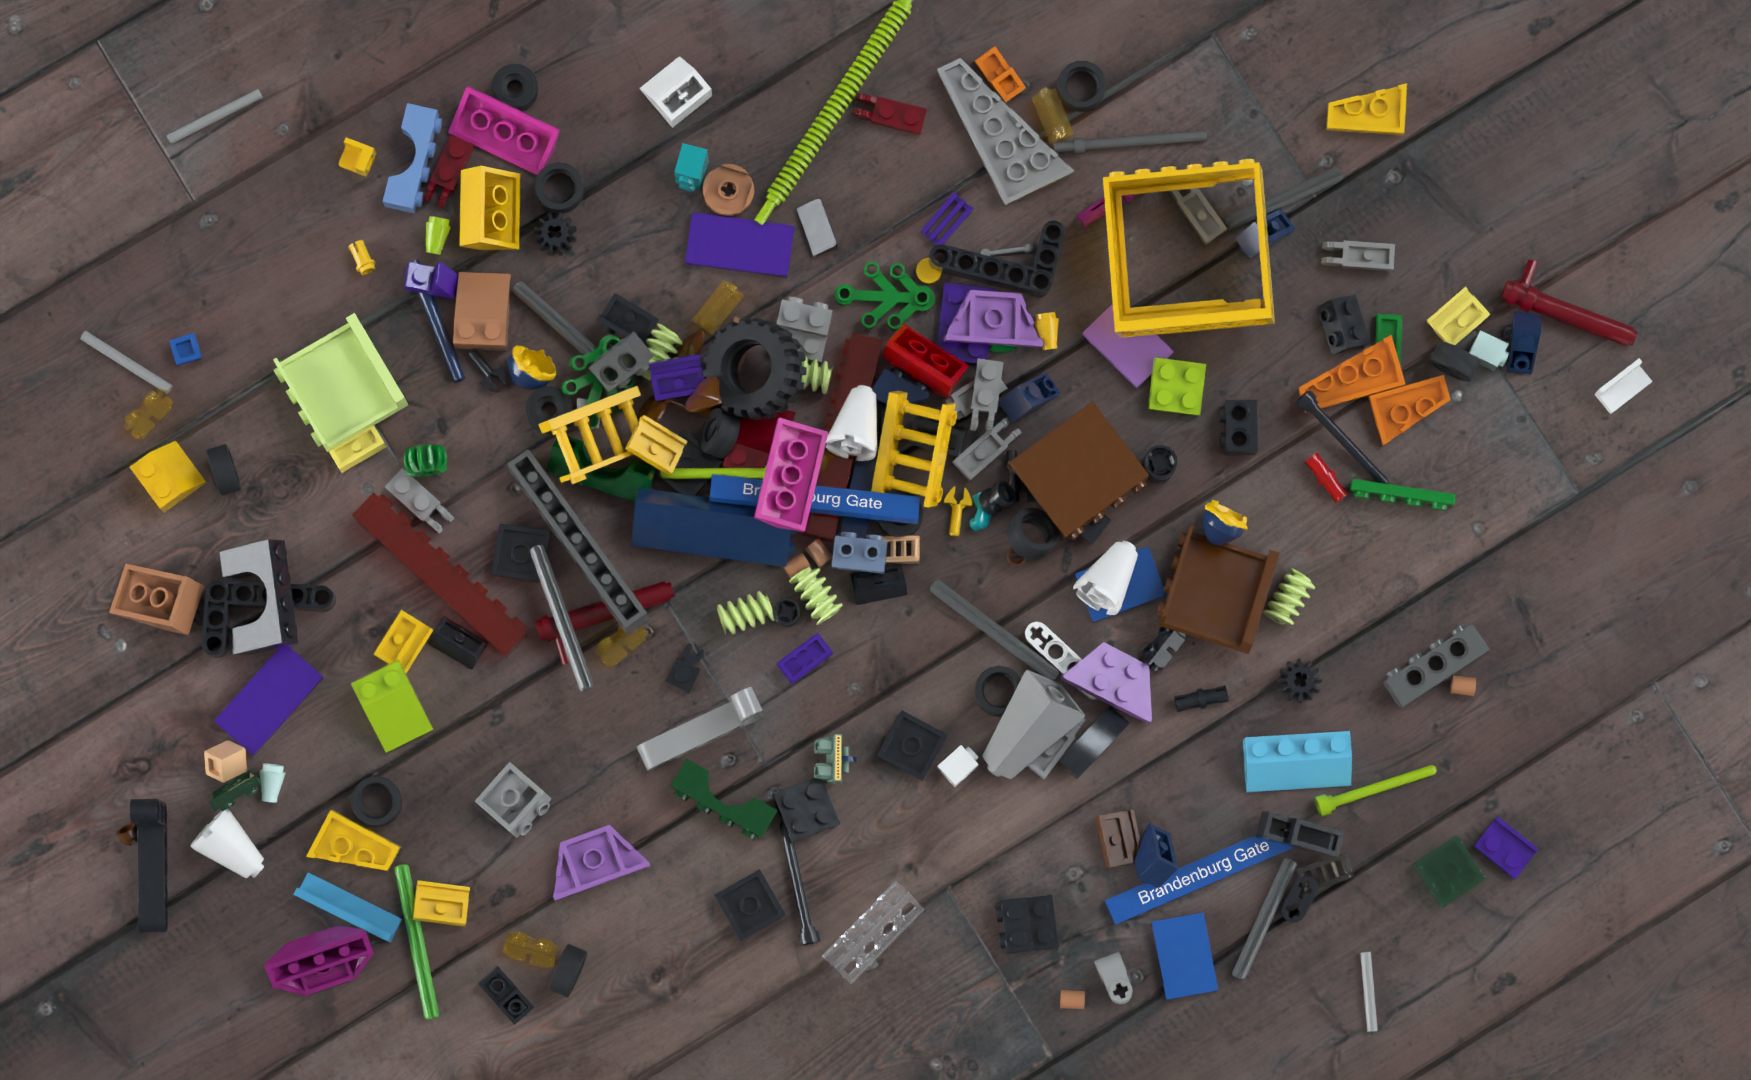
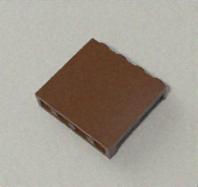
[1008,401,1149,541]
[1156,524,1280,654]

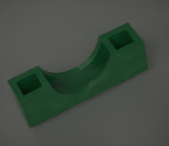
[546,436,657,503]
[670,758,778,841]

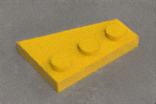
[1326,83,1407,135]
[306,810,401,871]

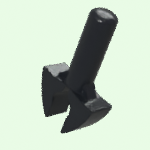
[468,349,507,393]

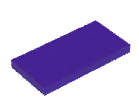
[685,212,794,278]
[214,646,324,756]

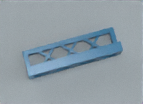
[293,873,403,943]

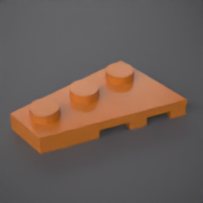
[1368,375,1451,446]

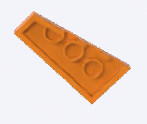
[1298,335,1406,413]

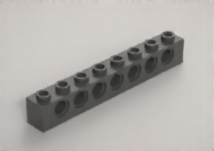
[507,449,649,636]

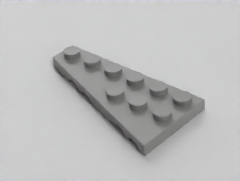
[937,58,1075,207]

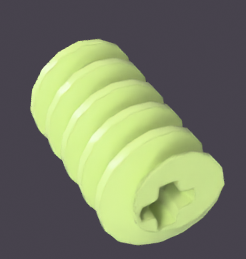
[635,323,683,381]
[801,356,833,394]
[789,567,843,625]
[1263,568,1316,625]
[717,591,775,635]

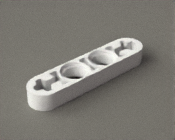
[1025,622,1097,700]

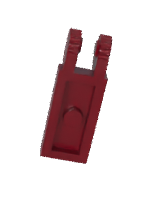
[852,93,927,135]
[423,135,475,209]

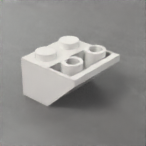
[640,56,712,128]

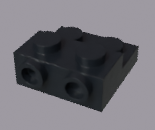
[996,895,1059,954]

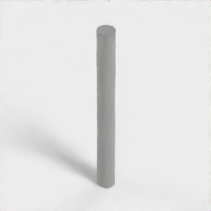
[166,89,263,144]
[80,331,173,394]

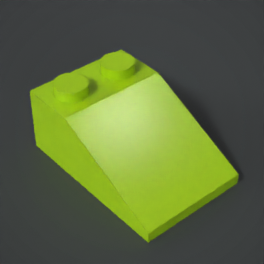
[351,659,433,753]

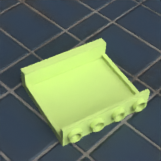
[274,313,408,452]

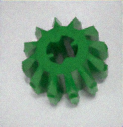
[403,444,448,477]

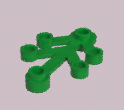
[834,262,935,331]
[561,335,634,430]

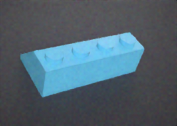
[1243,731,1352,793]

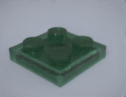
[208,767,260,811]
[1412,835,1486,908]

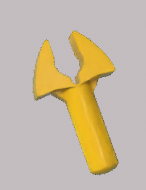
[944,486,972,536]

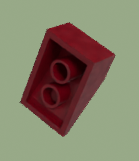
[722,410,796,480]

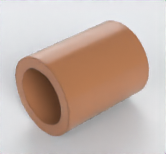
[805,539,833,568]
[783,553,811,579]
[1450,675,1476,696]
[1060,990,1085,1009]

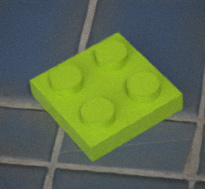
[1148,357,1206,416]

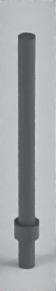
[1053,130,1207,154]

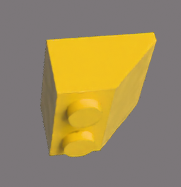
[130,441,207,513]

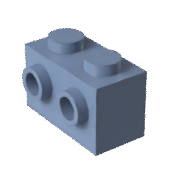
[832,532,888,574]

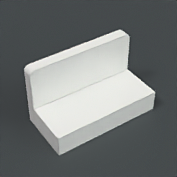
[1595,358,1652,414]

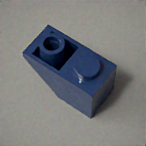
[1506,312,1541,374]
[872,368,930,409]
[998,373,1060,423]

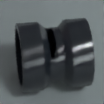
[979,481,1016,515]
[774,598,800,627]

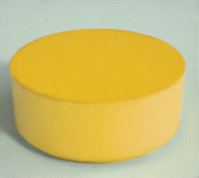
[916,258,942,285]

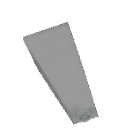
[982,670,1085,779]

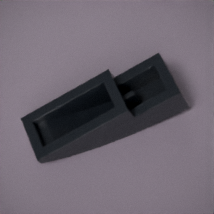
[1058,706,1130,780]
[1256,811,1344,857]

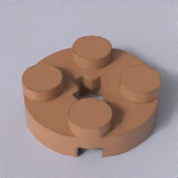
[703,164,754,217]

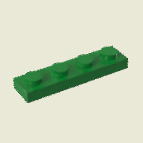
[1349,479,1456,511]

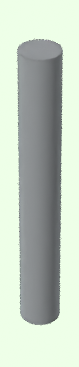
[1360,952,1378,1032]

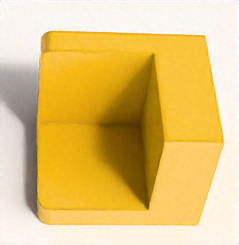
[339,137,376,177]

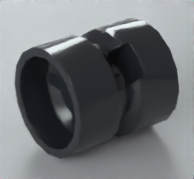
[1142,445,1178,484]

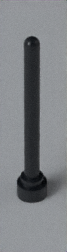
[1295,389,1389,484]
[780,822,821,946]

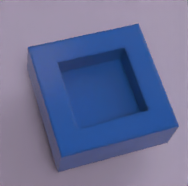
[169,333,203,367]

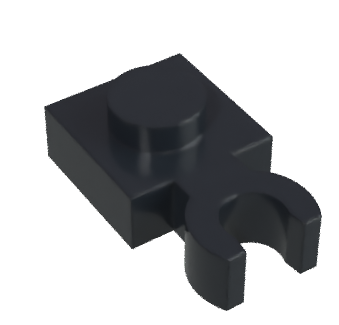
[666,643,704,693]

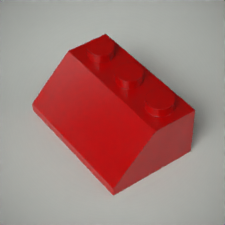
[882,324,969,398]

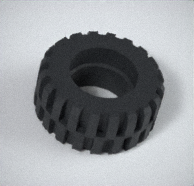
[702,318,807,420]

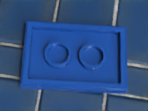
[1075,546,1167,623]
[1151,912,1218,1000]

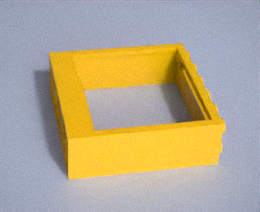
[1103,159,1275,338]

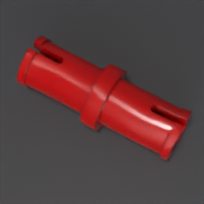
[1304,452,1349,503]

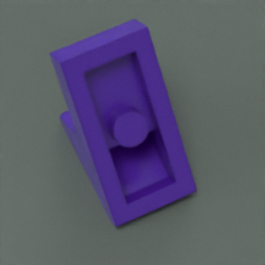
[404,262,458,300]

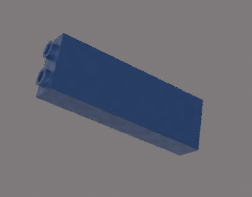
[631,488,796,567]

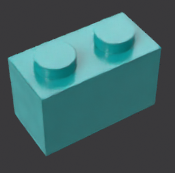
[674,143,709,192]

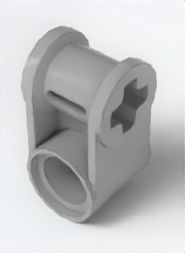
[1094,951,1133,1005]

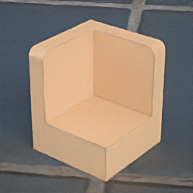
[204,741,247,783]

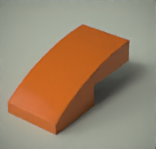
[973,46,1026,103]

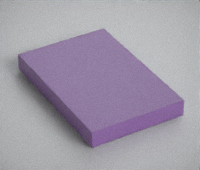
[1082,304,1174,389]

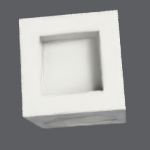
[937,745,979,787]

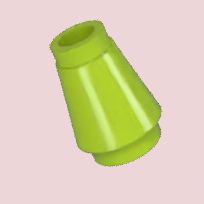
[425,216,451,255]

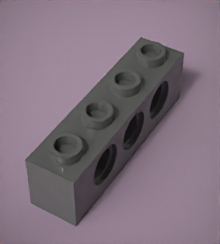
[1383,624,1490,709]

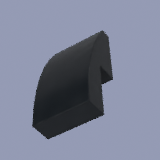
[478,966,534,1025]

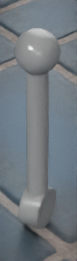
[980,243,1034,256]

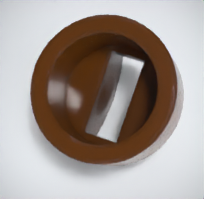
[1006,547,1027,566]
[116,823,138,846]

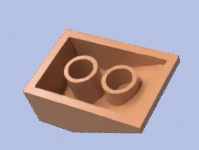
[453,272,511,351]
[109,564,205,635]

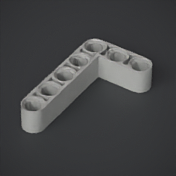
[637,687,764,771]

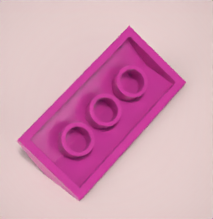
[448,86,560,175]
[754,418,828,532]

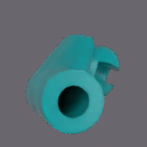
[969,492,992,531]

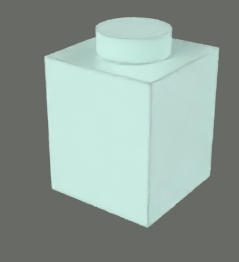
[1469,330,1509,371]

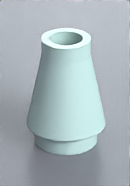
[260,763,286,802]

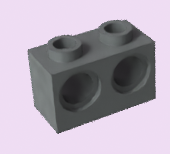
[589,331,654,392]

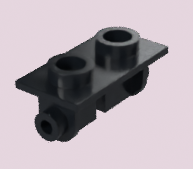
[1139,626,1187,673]

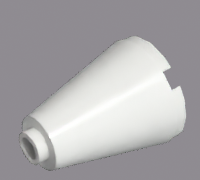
[826,385,877,461]
[1073,541,1138,615]
[190,807,264,878]

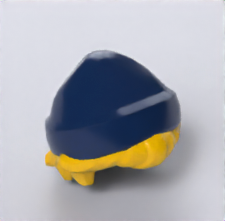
[507,345,556,390]
[1202,500,1248,545]

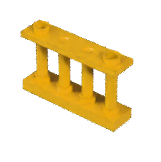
[538,386,641,484]
[871,391,957,508]

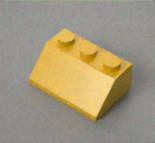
[460,166,520,250]

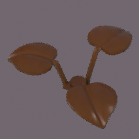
[636,329,722,422]

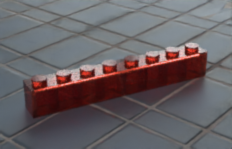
[803,332,883,543]
[352,492,528,658]

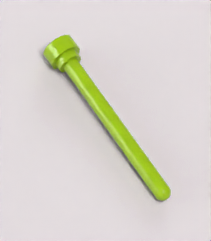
[660,466,766,479]
[1315,765,1437,817]

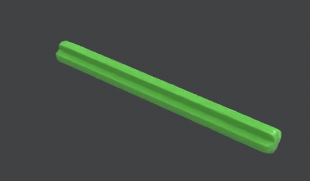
[395,864,439,1020]

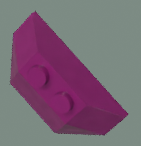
[264,925,374,996]

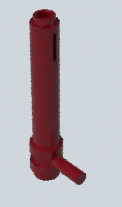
[1500,260,1638,346]
[535,581,675,665]

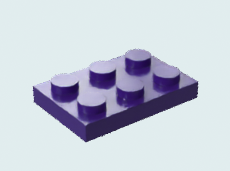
[937,282,996,365]

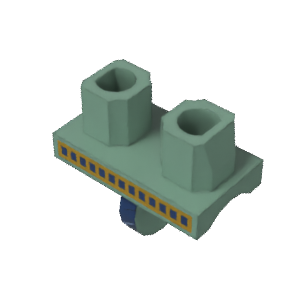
[814,734,857,785]

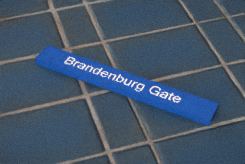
[709,474,920,524]
[1105,835,1294,925]

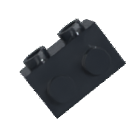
[597,293,660,344]
[1318,295,1371,355]

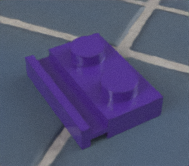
[649,353,704,401]
[1473,816,1539,879]

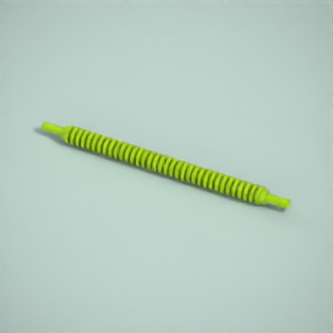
[754,0,913,225]

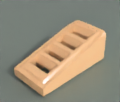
[882,536,920,564]

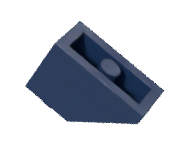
[1235,209,1296,259]
[1134,823,1178,889]

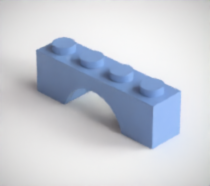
[383,103,442,214]

